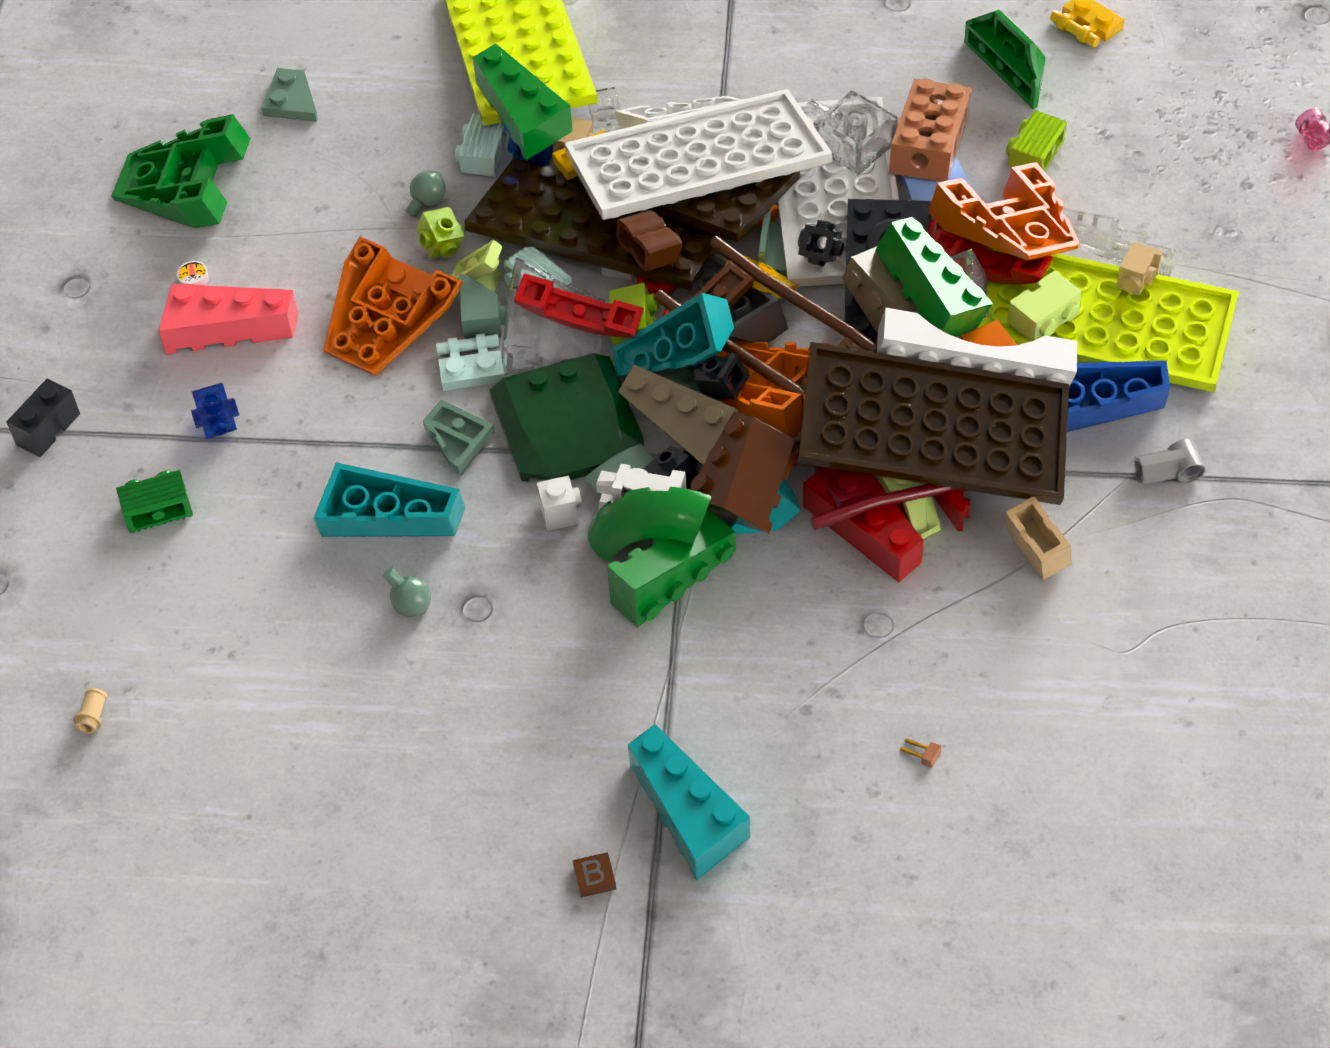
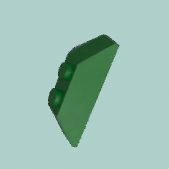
[964,9,1046,109]

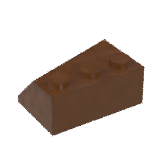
[690,412,799,534]

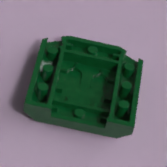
[489,353,644,482]

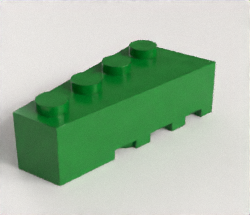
[472,43,573,160]
[875,217,993,337]
[607,509,736,628]

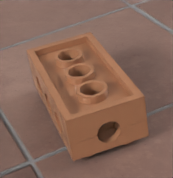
[889,78,972,182]

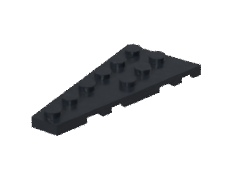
[844,199,933,344]

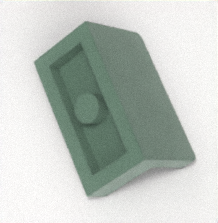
[759,209,786,276]

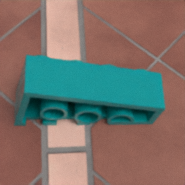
[314,462,465,537]
[628,724,750,881]

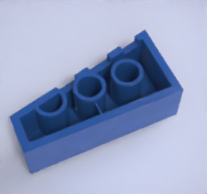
[1067,361,1170,432]

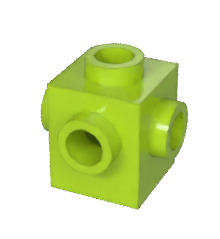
[416,207,465,259]

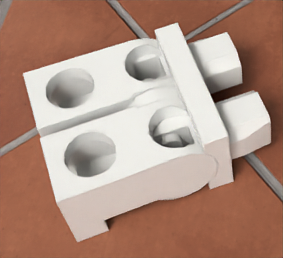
[596,464,686,510]

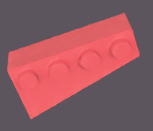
[158,284,299,355]

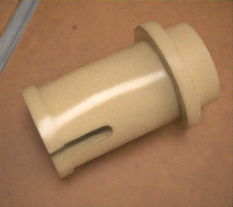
[74,688,107,734]

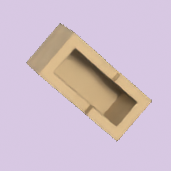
[1005,497,1072,580]

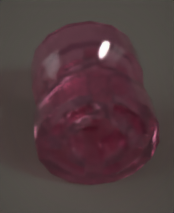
[1295,108,1330,150]

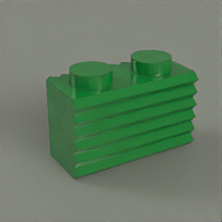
[116,469,193,533]

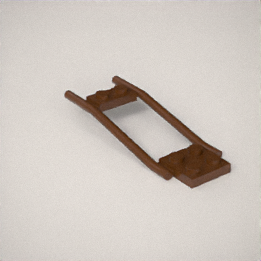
[654,236,877,404]

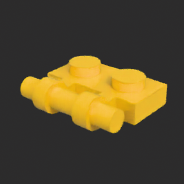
[1050,0,1125,48]

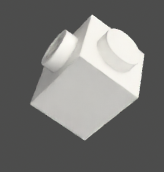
[537,475,582,531]

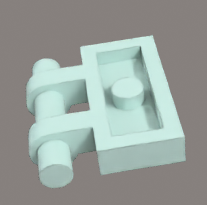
[436,333,505,391]

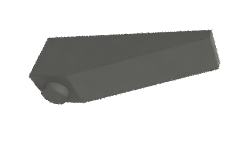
[696,255,789,342]

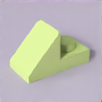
[452,239,502,292]

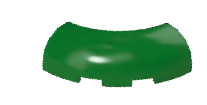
[587,487,712,563]

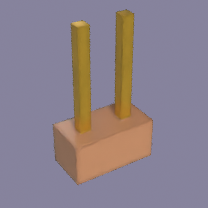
[900,738,941,768]

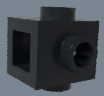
[798,220,845,266]
[643,445,698,489]

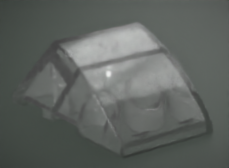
[502,257,605,375]

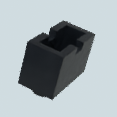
[6,378,80,457]

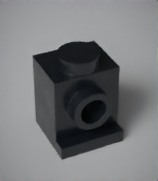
[694,353,750,400]

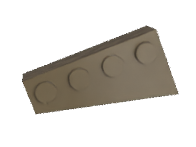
[842,246,957,337]
[618,365,741,465]

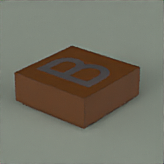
[573,852,617,898]

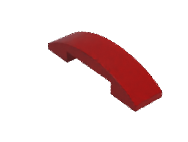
[933,228,1053,285]
[514,273,644,338]

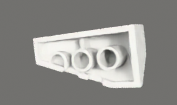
[615,96,742,129]

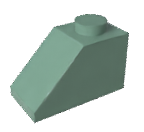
[459,274,506,339]

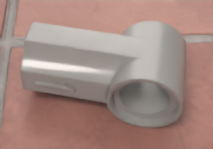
[1134,439,1206,484]

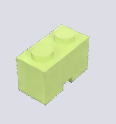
[1007,270,1082,342]

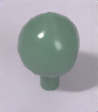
[405,170,446,217]
[383,567,431,617]

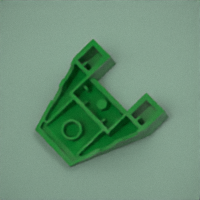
[111,114,251,228]

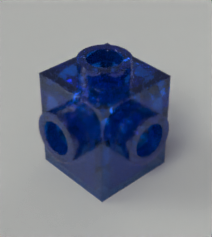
[191,383,240,439]

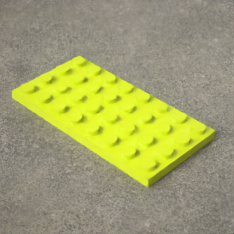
[444,0,598,126]
[978,248,1239,393]

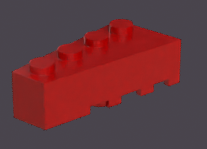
[803,473,924,583]

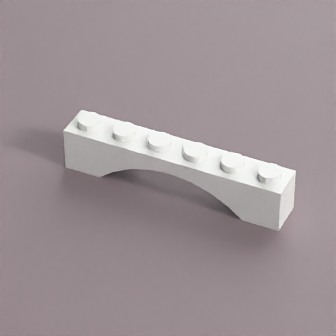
[877,308,1077,387]

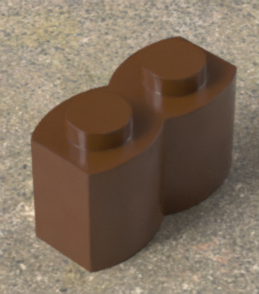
[616,210,682,271]

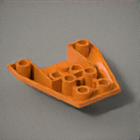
[323,236,463,376]

